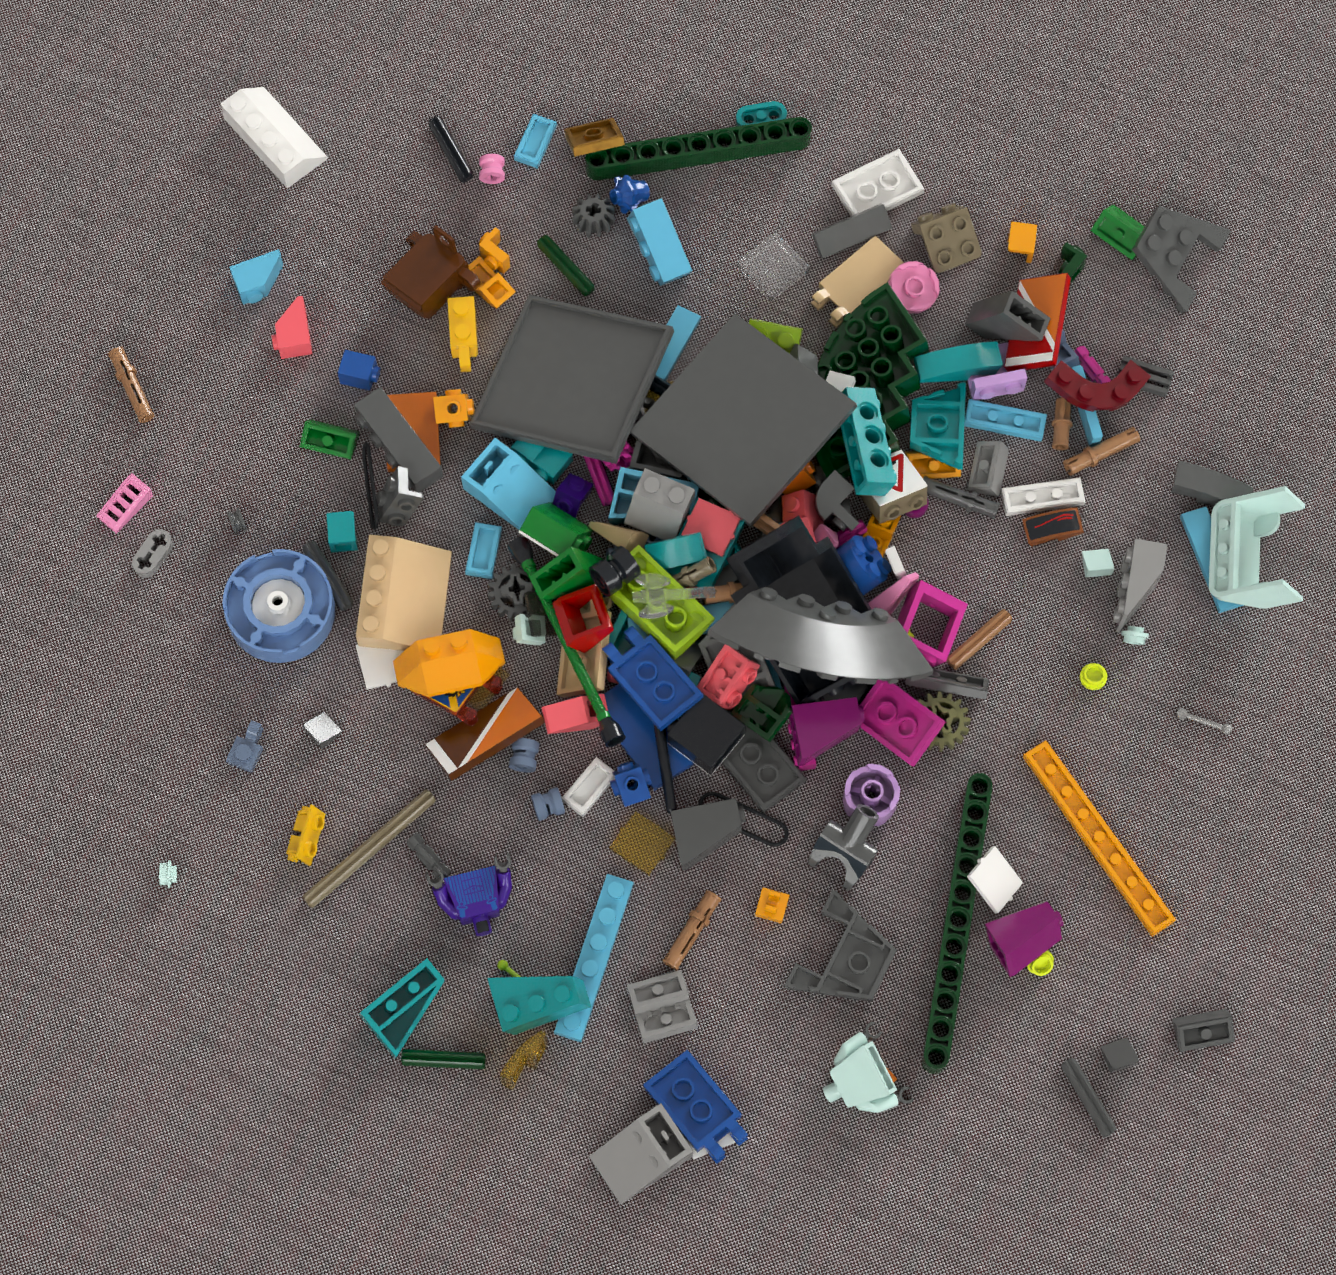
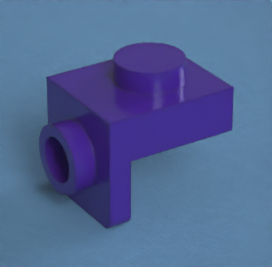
[552,473,593,518]

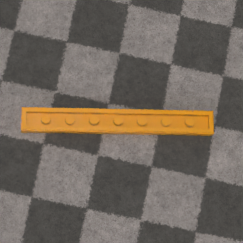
[1023,740,1176,937]

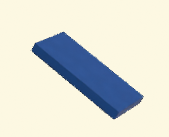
[604,684,694,791]

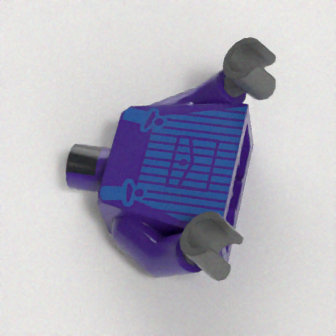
[425,852,512,937]

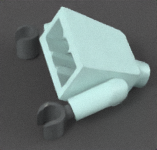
[823,1022,914,1113]

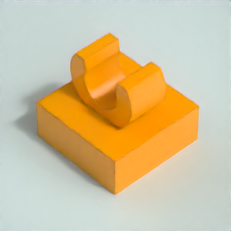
[755,887,789,924]

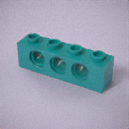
[841,387,897,496]

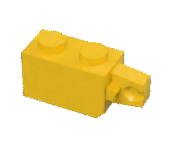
[447,296,478,372]

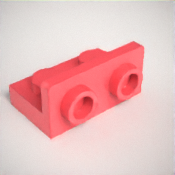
[697,644,760,710]

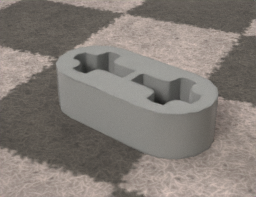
[132,529,173,578]

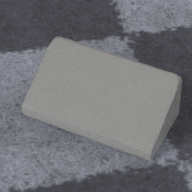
[967,441,1009,496]

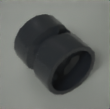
[589,546,641,597]

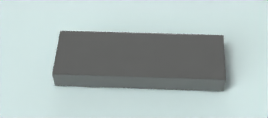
[812,203,892,258]
[905,668,989,700]

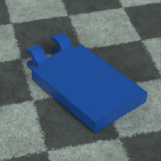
[602,626,704,731]
[643,1050,748,1164]

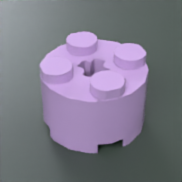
[843,764,900,826]

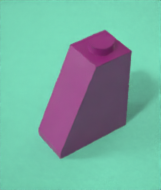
[789,697,864,766]
[985,901,1063,977]

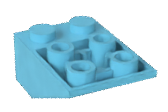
[461,438,556,530]

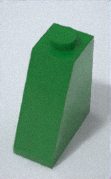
[529,546,604,600]

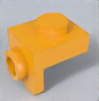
[479,227,510,274]

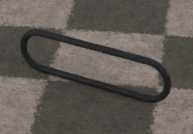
[362,442,379,530]
[698,791,789,847]

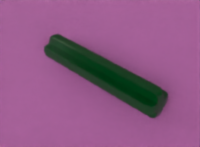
[537,235,595,297]
[401,1049,486,1069]

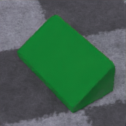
[300,419,360,460]

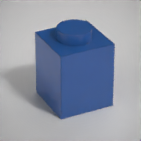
[338,350,380,391]

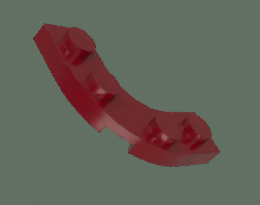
[1044,360,1151,412]

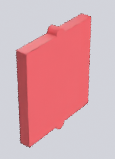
[681,498,741,557]

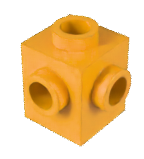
[433,389,475,428]

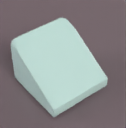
[1081,549,1114,578]

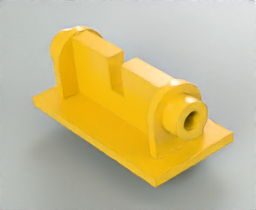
[286,804,326,866]

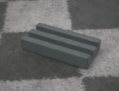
[1118,356,1174,398]

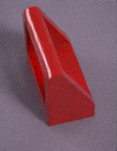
[552,584,614,653]

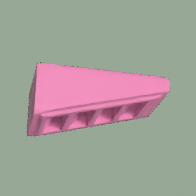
[96,473,153,534]
[868,572,919,616]

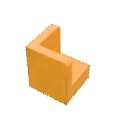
[1007,221,1037,263]

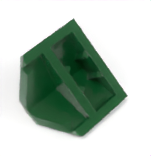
[731,684,792,742]

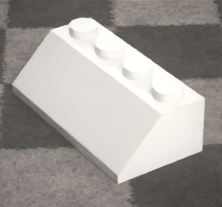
[220,87,328,189]

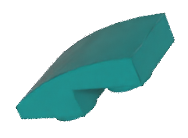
[644,532,707,569]

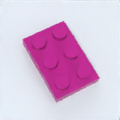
[859,680,946,767]

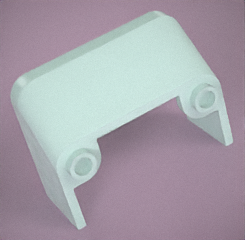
[1209,486,1305,609]

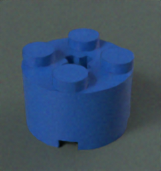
[836,535,892,596]

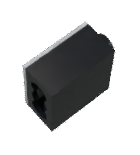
[667,694,745,776]

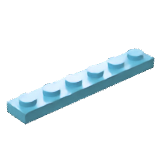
[554,874,634,1042]

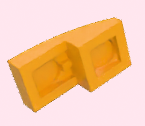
[468,256,516,309]

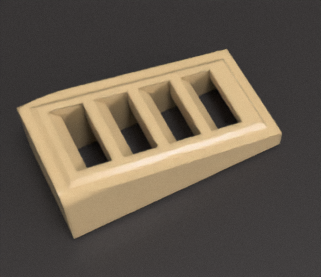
[589,521,649,552]

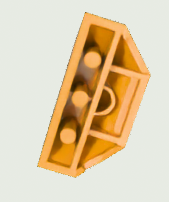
[393,629,505,697]

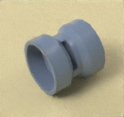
[509,738,540,773]
[531,787,565,821]

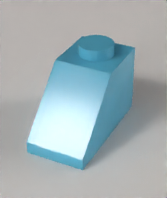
[229,249,283,305]

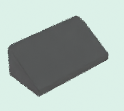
[1172,1009,1235,1052]

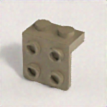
[911,203,982,273]

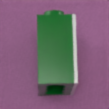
[518,502,593,556]

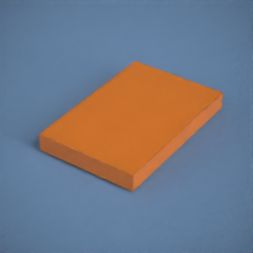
[387,392,441,472]

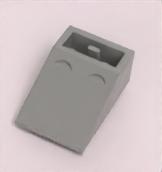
[1113,538,1168,633]
[589,1103,693,1205]

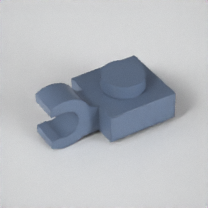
[226,720,264,773]

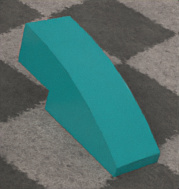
[914,341,1003,383]

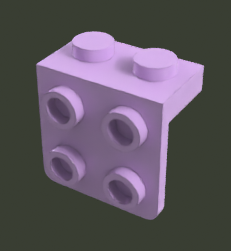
[967,343,1027,400]

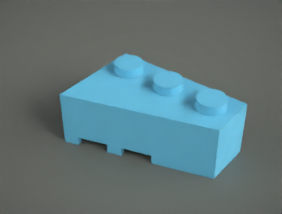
[627,198,692,286]

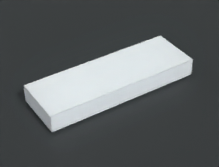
[1001,477,1085,516]

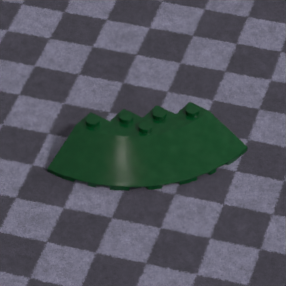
[816,282,930,478]

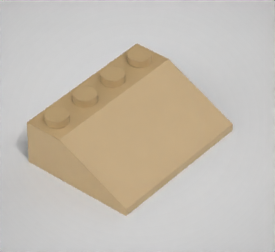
[356,535,452,651]

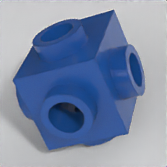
[610,761,652,807]

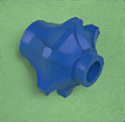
[609,175,650,214]

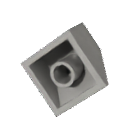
[624,468,695,540]

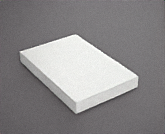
[831,149,925,216]

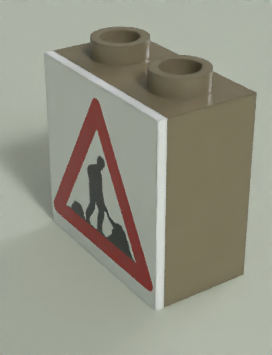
[859,450,927,524]

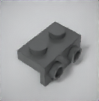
[376,466,423,526]

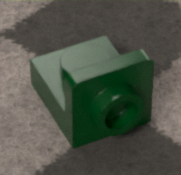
[1058,242,1087,287]

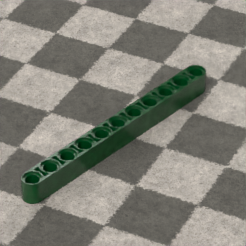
[922,773,992,1074]

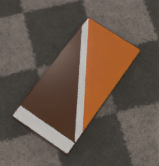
[425,687,545,781]

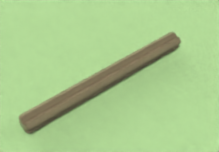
[303,789,436,908]

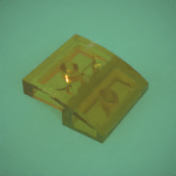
[500,1031,548,1090]

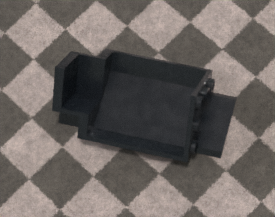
[726,516,874,706]

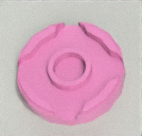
[888,261,940,314]

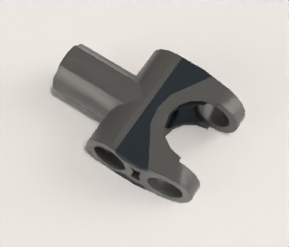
[808,804,879,891]

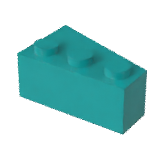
[360,958,445,1059]
[487,976,591,1035]

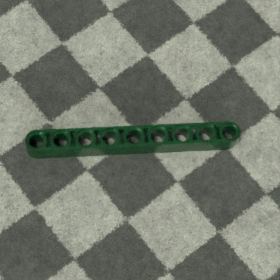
[586,117,812,181]

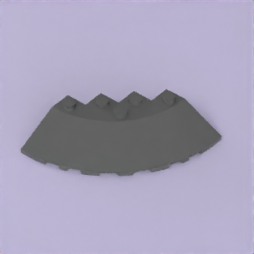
[707,587,934,684]

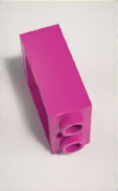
[897,580,968,667]

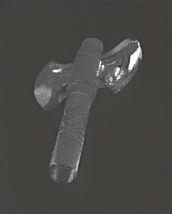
[632,573,715,619]

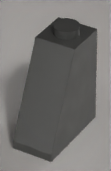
[965,290,1050,341]
[670,798,746,871]

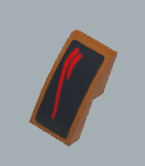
[1022,507,1084,547]

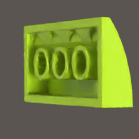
[609,545,715,660]

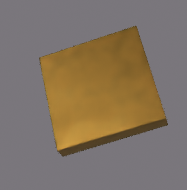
[564,118,625,157]

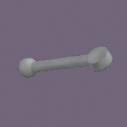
[1176,708,1232,735]

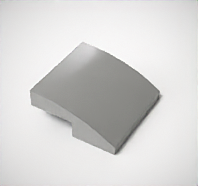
[627,970,698,1044]

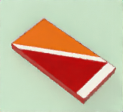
[1004,273,1071,372]

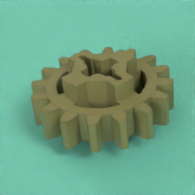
[918,691,971,752]

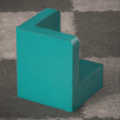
[327,511,358,553]

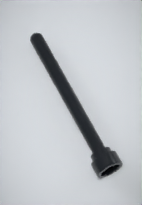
[653,723,677,814]

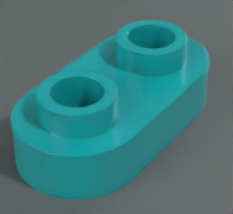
[736,101,787,126]

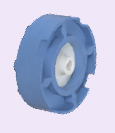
[222,549,335,663]

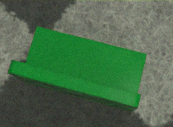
[1090,205,1145,260]

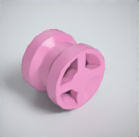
[479,154,505,184]

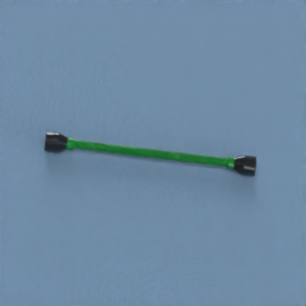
[508,537,626,748]

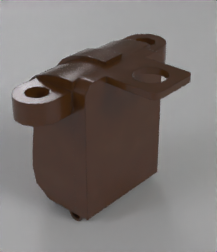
[381,225,481,319]

